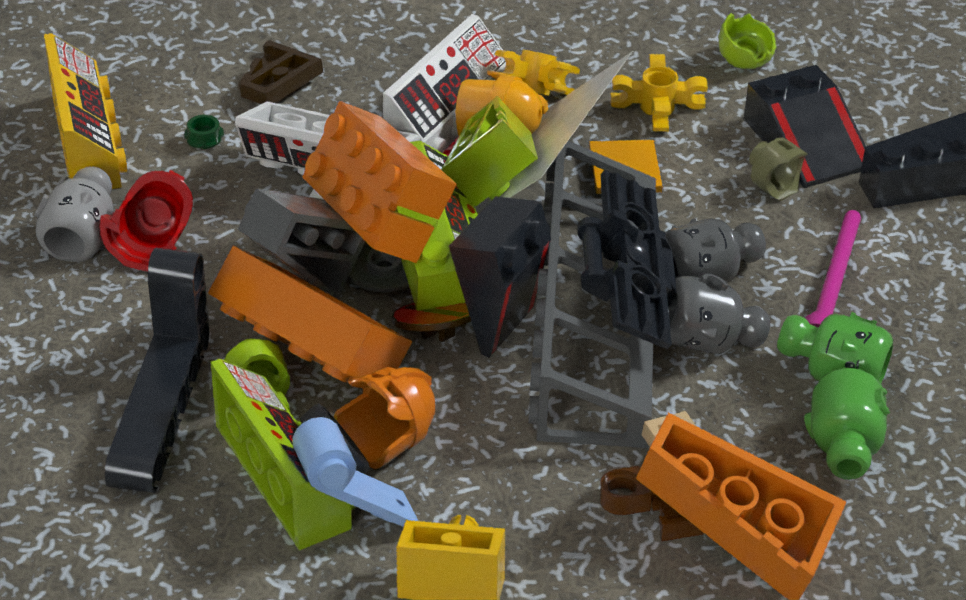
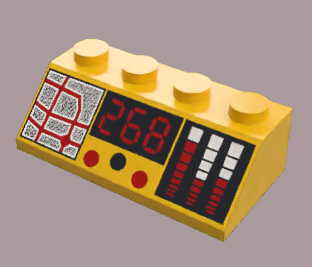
[44,33,128,189]

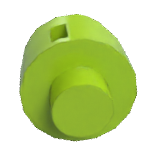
[224,338,290,395]

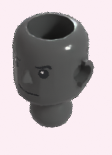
[665,218,766,283]
[668,274,770,354]

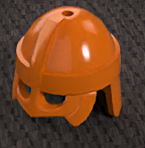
[334,367,435,469]

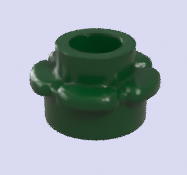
[184,114,224,149]

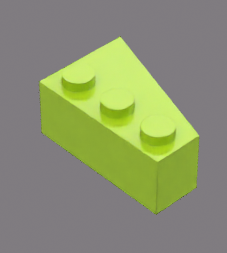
[441,96,538,207]

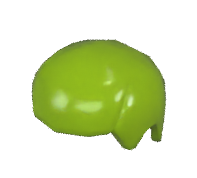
[718,13,776,69]

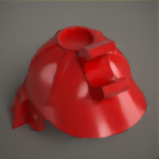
[99,170,193,272]

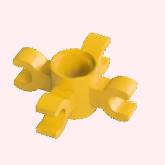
[495,50,580,96]
[610,54,708,131]

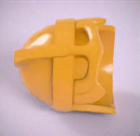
[455,70,548,136]

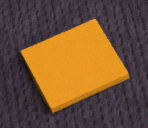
[589,140,663,194]

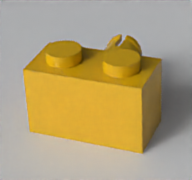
[396,515,505,600]

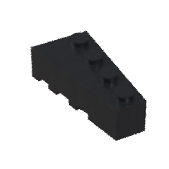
[859,112,966,209]

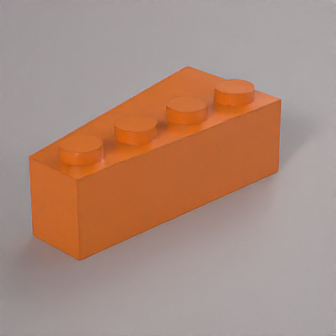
[636,412,846,600]

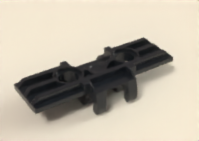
[577,170,677,349]

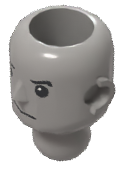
[34,167,114,262]

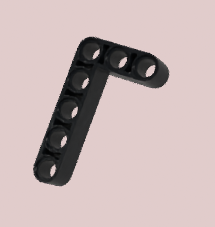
[105,248,210,493]

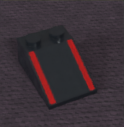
[743,64,866,188]
[448,196,551,358]

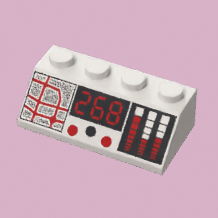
[383,14,506,153]
[235,102,420,175]

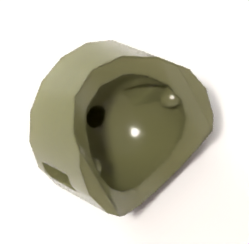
[749,137,808,201]

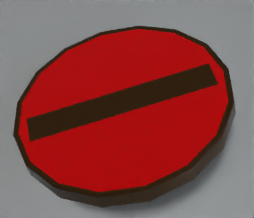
[391,302,471,342]

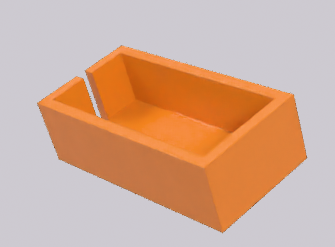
[302,101,457,263]
[208,245,413,383]

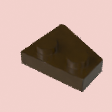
[239,40,324,104]

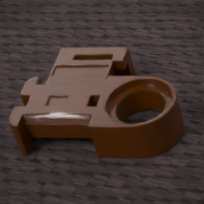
[600,466,704,542]

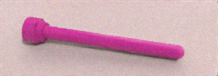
[805,210,861,327]

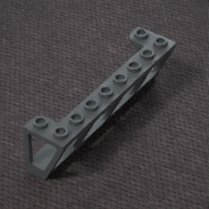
[528,141,656,448]

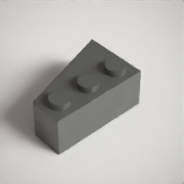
[238,189,365,299]

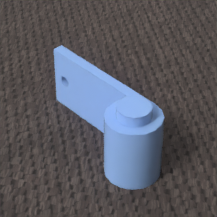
[293,417,418,527]

